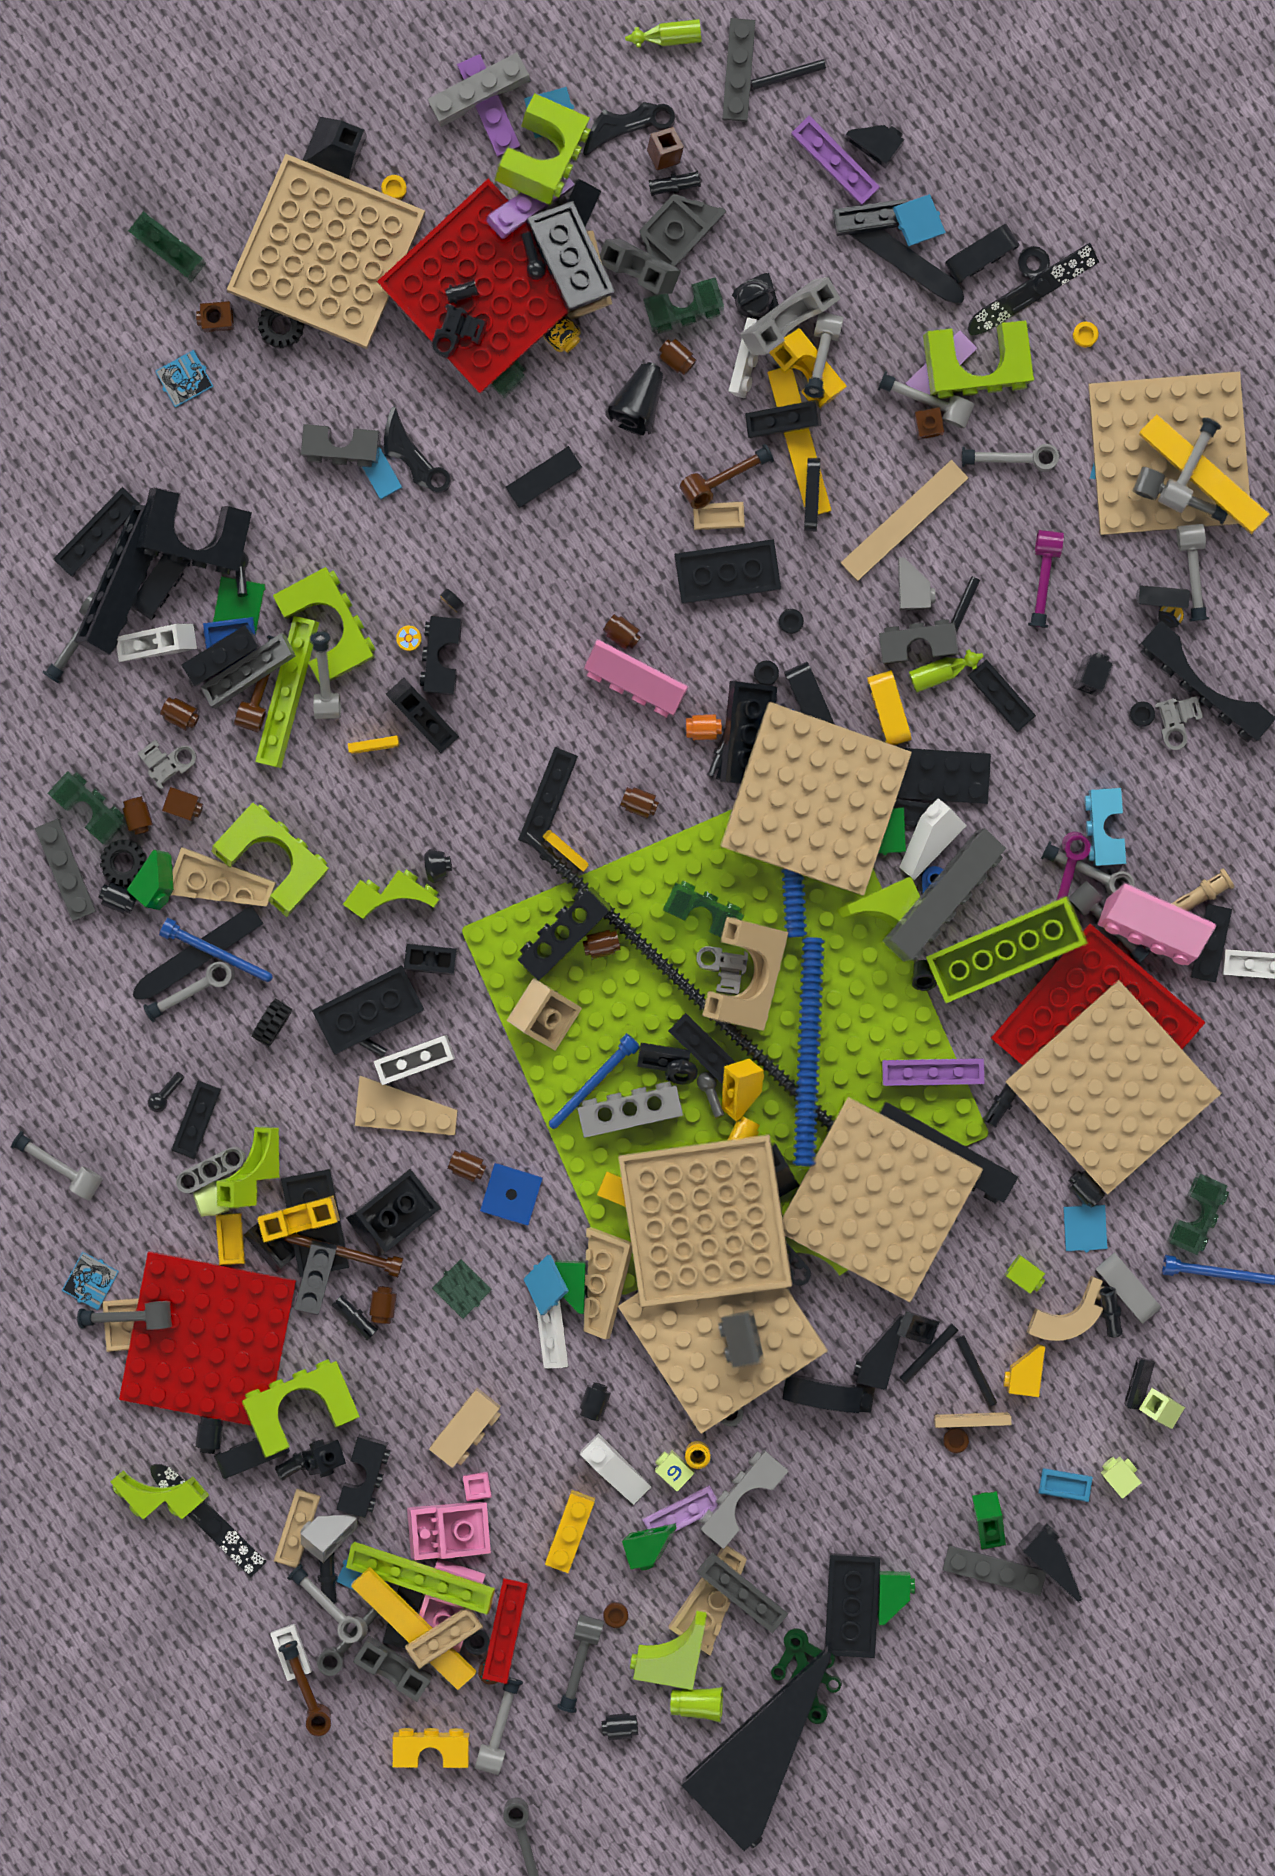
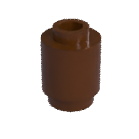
[659,338,697,375]
[603,614,641,650]
[160,697,200,731]
[620,787,659,819]
[122,796,153,835]
[583,930,621,960]
[447,1150,486,1182]
[369,1286,397,1324]

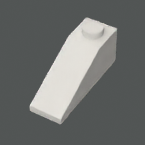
[117,624,197,662]
[899,799,967,880]
[580,1433,651,1505]

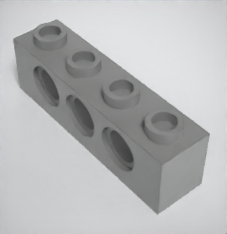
[577,1082,683,1138]

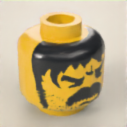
[544,315,581,353]

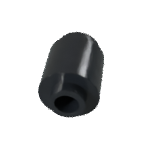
[98,882,137,914]
[1068,1170,1105,1208]
[580,1382,611,1421]
[195,1416,223,1454]
[601,1713,638,1741]

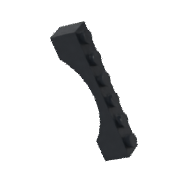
[1138,620,1275,743]

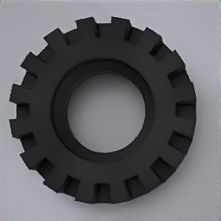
[258,308,304,349]
[100,840,147,885]
[251,998,293,1047]

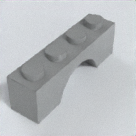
[428,52,530,127]
[740,277,841,356]
[699,1450,788,1549]

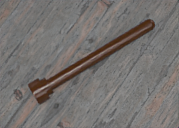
[284,1233,404,1278]

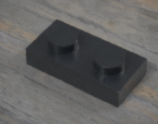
[637,1043,691,1075]
[897,1311,940,1345]

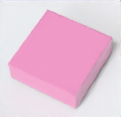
[463,1472,492,1501]

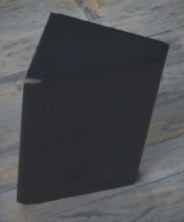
[567,178,601,227]
[1136,585,1190,608]
[244,1222,295,1273]
[1124,1357,1155,1410]

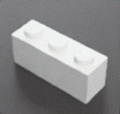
[374,1035,455,1085]

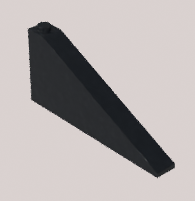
[681,1645,832,1851]

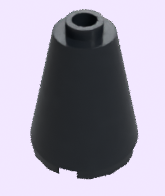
[605,362,663,436]

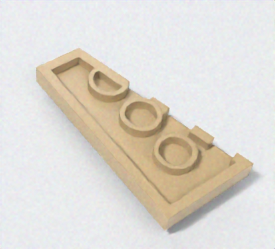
[171,847,277,906]
[355,1076,458,1135]
[584,1227,633,1340]
[668,1545,747,1656]

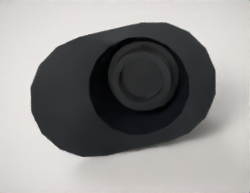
[732,273,779,320]

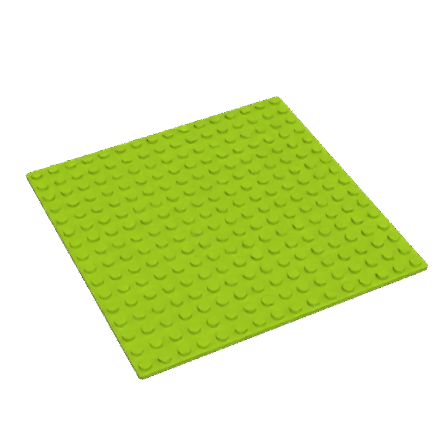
[462,809,989,1295]

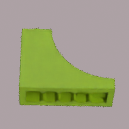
[838,876,920,928]
[630,1611,707,1690]

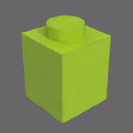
[1004,1254,1045,1294]

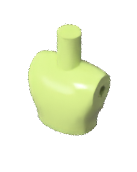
[193,1181,229,1217]

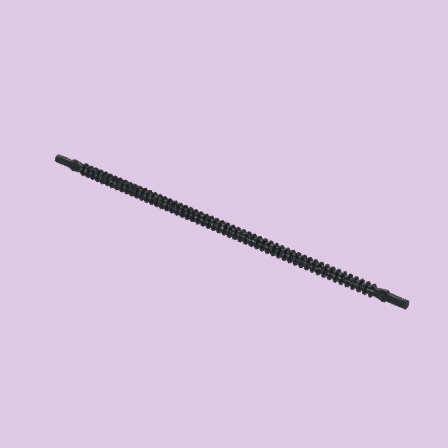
[523,830,834,1132]

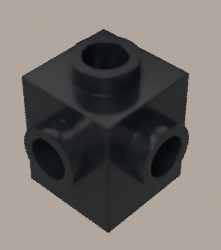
[302,1439,346,1478]

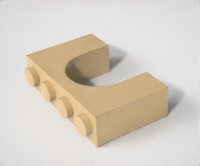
[702,917,788,1031]

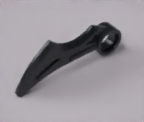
[583,102,675,156]
[384,406,451,493]

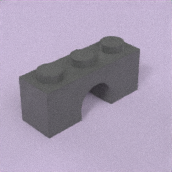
[600,239,681,294]
[301,424,381,467]
[879,619,959,664]
[353,1635,432,1702]

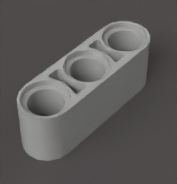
[176,1147,246,1193]
[1095,1253,1162,1324]

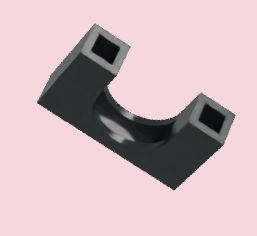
[137,487,252,575]

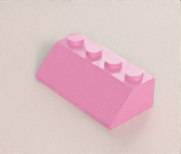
[584,639,688,718]
[1098,883,1216,965]

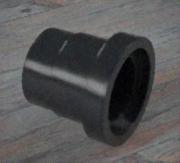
[911,960,937,991]
[464,1629,490,1655]

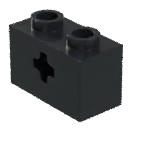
[404,943,458,976]

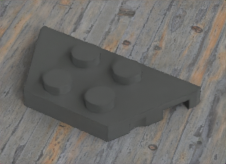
[639,194,726,267]

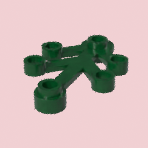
[771,1628,842,1724]

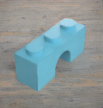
[1084,788,1126,866]

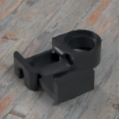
[432,304,488,358]

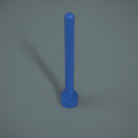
[159,918,273,982]
[549,1033,640,1129]
[1162,1255,1275,1285]

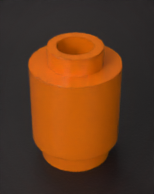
[686,714,722,740]

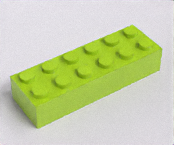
[926,897,1088,1003]

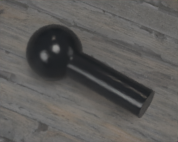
[521,231,547,280]
[235,552,249,597]
[147,1072,184,1112]

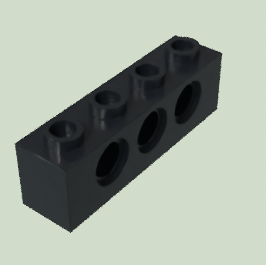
[517,887,613,981]

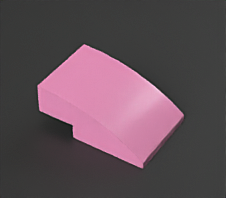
[407,1502,491,1561]
[419,1558,486,1652]

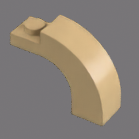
[1026,1276,1105,1341]

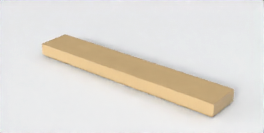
[841,460,968,582]

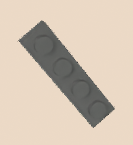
[722,18,755,122]
[201,633,296,709]
[35,819,97,921]
[942,1545,1046,1596]
[696,1552,788,1634]

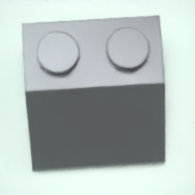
[718,1309,764,1367]

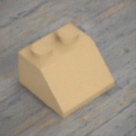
[507,978,582,1051]

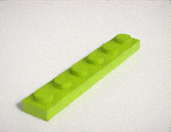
[255,616,320,768]
[346,1542,495,1615]

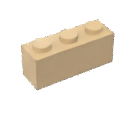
[429,1388,501,1468]

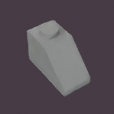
[898,558,935,610]
[300,1515,357,1562]

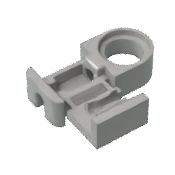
[1155,696,1203,750]
[137,739,196,788]
[697,946,748,995]

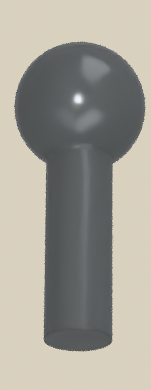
[697,1072,724,1119]

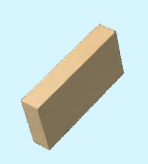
[693,502,745,530]

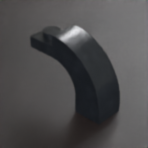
[782,1375,875,1414]

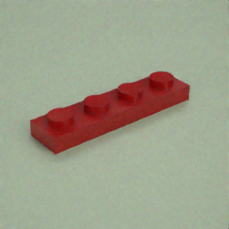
[482,1578,529,1684]

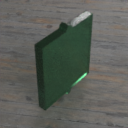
[432,1259,492,1319]

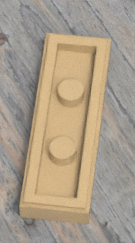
[934,1412,1011,1428]
[274,1489,321,1568]
[405,1608,483,1669]

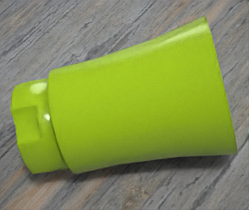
[670,1687,723,1723]

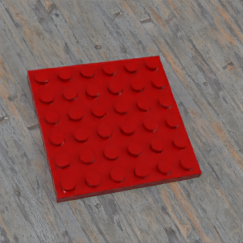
[377,178,570,394]
[990,923,1206,1065]
[119,1251,297,1426]

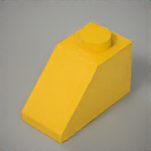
[722,1059,764,1121]
[1003,1344,1045,1397]

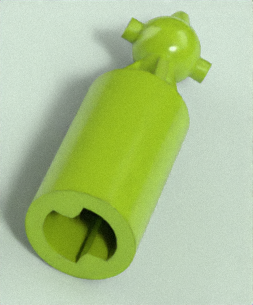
[625,19,702,48]
[908,649,984,693]

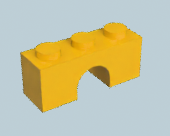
[769,328,847,409]
[257,1196,340,1242]
[545,1490,595,1573]
[393,1728,470,1768]

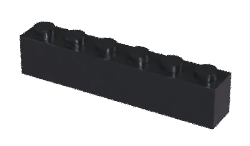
[74,505,155,655]
[878,1101,1019,1204]

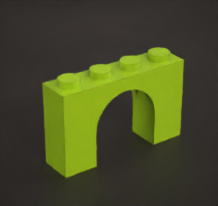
[494,93,591,205]
[923,320,1034,399]
[273,567,376,684]
[211,802,329,917]
[242,1359,360,1458]

